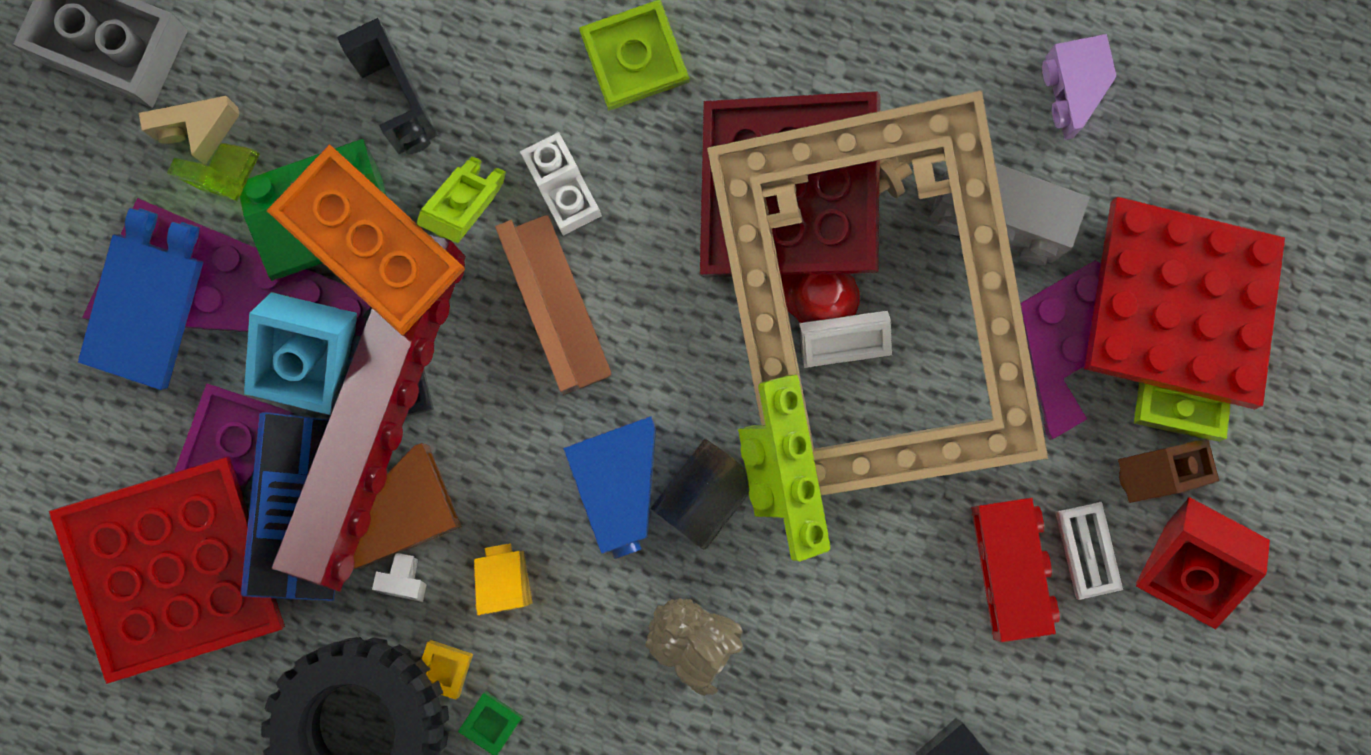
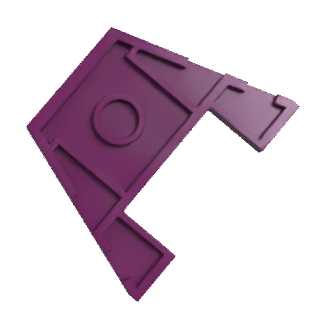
[1020,260,1101,440]

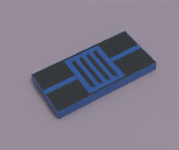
[241,412,335,601]

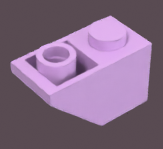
[1042,34,1117,140]

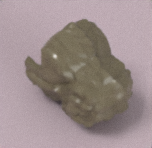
[645,598,743,696]

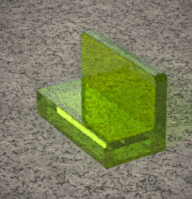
[167,143,260,201]

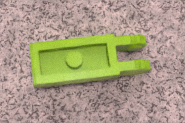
[417,156,506,243]

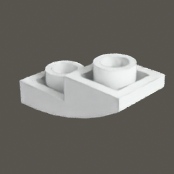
[520,132,602,236]

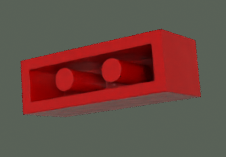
[971,498,1060,642]

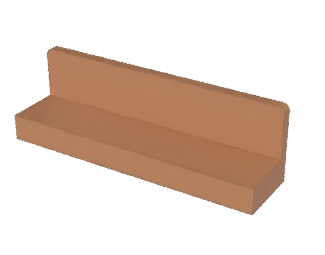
[495,215,611,395]

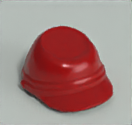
[781,274,860,323]

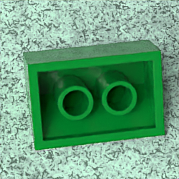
[236,139,387,281]

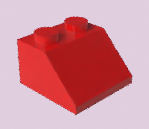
[1136,497,1270,630]

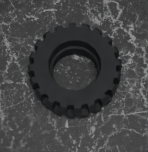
[261,637,449,755]

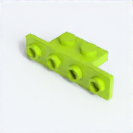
[738,375,831,561]

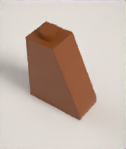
[354,443,462,569]

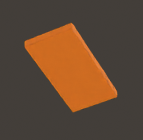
[266,144,465,336]

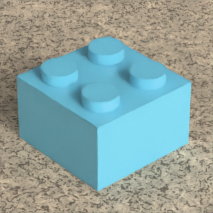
[244,292,357,415]

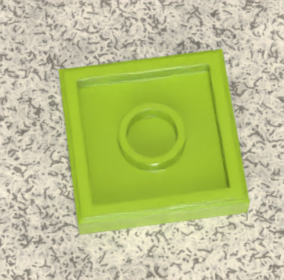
[579,0,690,111]

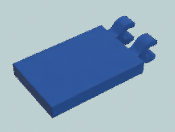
[78,208,204,390]

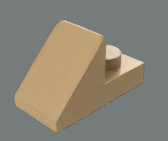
[139,96,239,165]

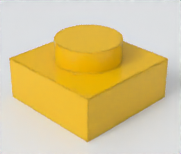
[422,640,473,700]

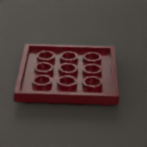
[700,91,881,277]

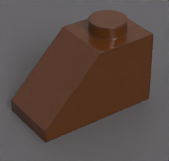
[1118,439,1219,503]

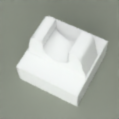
[372,553,427,602]

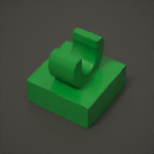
[458,691,523,755]

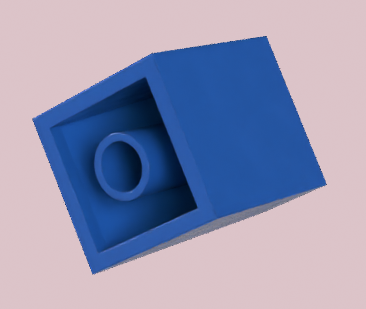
[564,416,656,559]

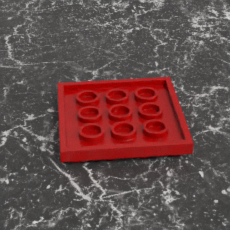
[1084,197,1285,410]
[49,456,285,684]

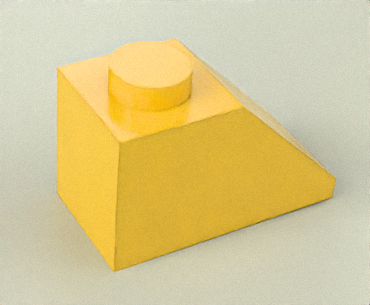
[474,543,533,615]

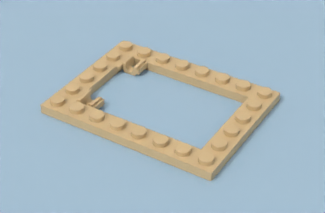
[707,90,1048,495]

